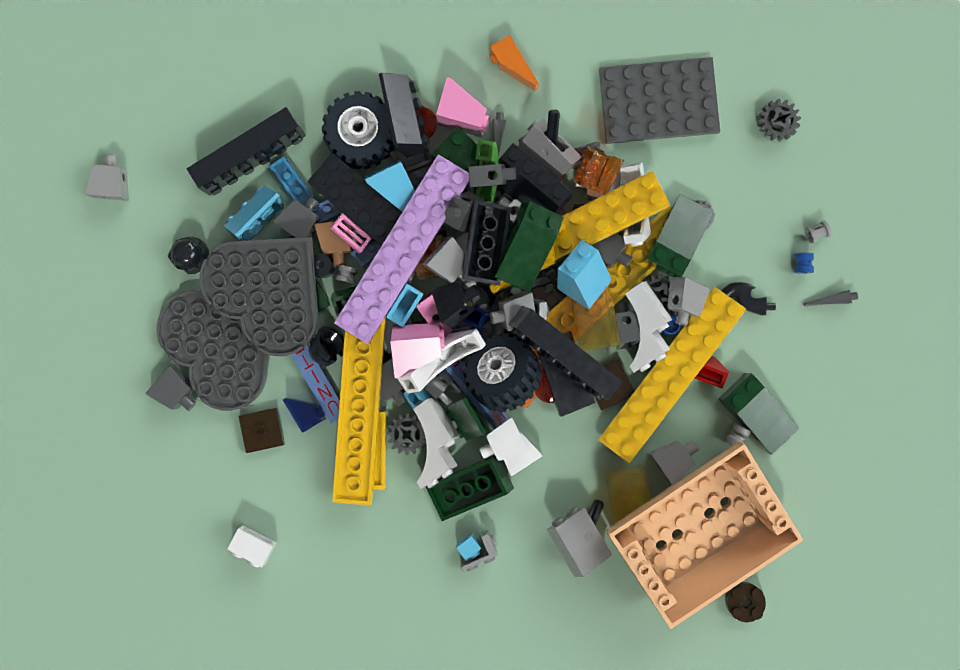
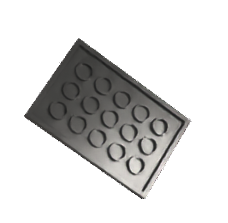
[599,57,720,144]

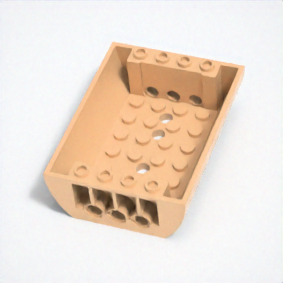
[605,442,803,629]

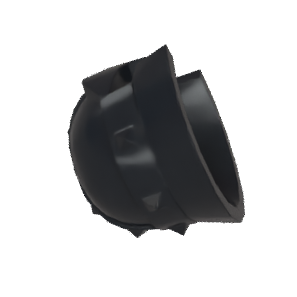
[168,236,209,274]
[308,327,344,367]

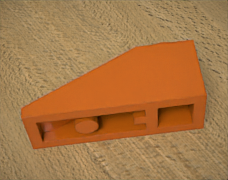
[488,35,539,91]

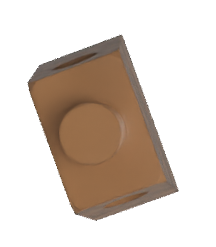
[315,221,354,266]

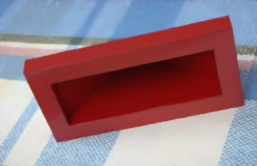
[695,356,729,389]

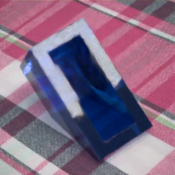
[462,304,490,330]
[283,397,326,433]

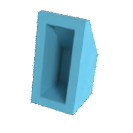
[386,283,423,327]

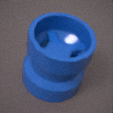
[794,253,814,274]
[661,315,681,335]

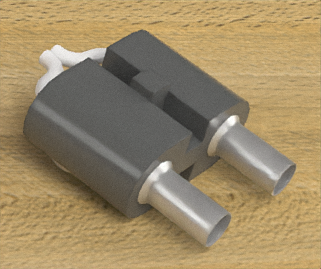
[424,369,462,406]

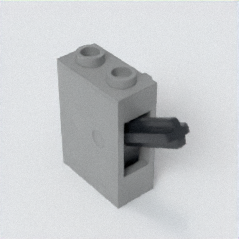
[518,109,581,181]
[547,499,612,577]

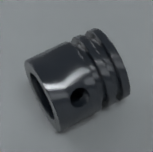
[314,253,335,279]

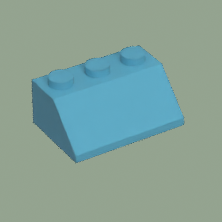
[224,186,284,241]

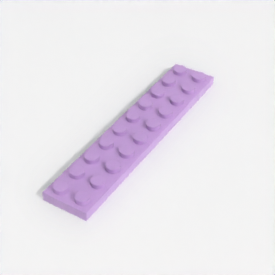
[334,154,470,344]

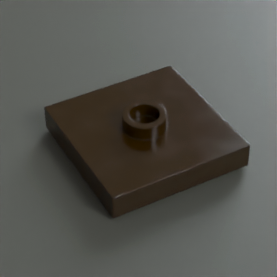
[594,359,635,411]
[238,408,285,453]

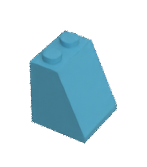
[365,160,415,212]
[557,240,612,310]

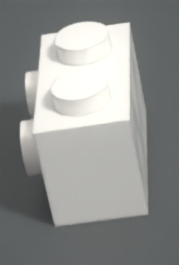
[227,525,277,567]

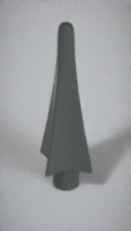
[493,112,506,159]
[803,290,858,307]

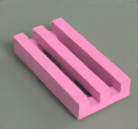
[330,213,372,253]

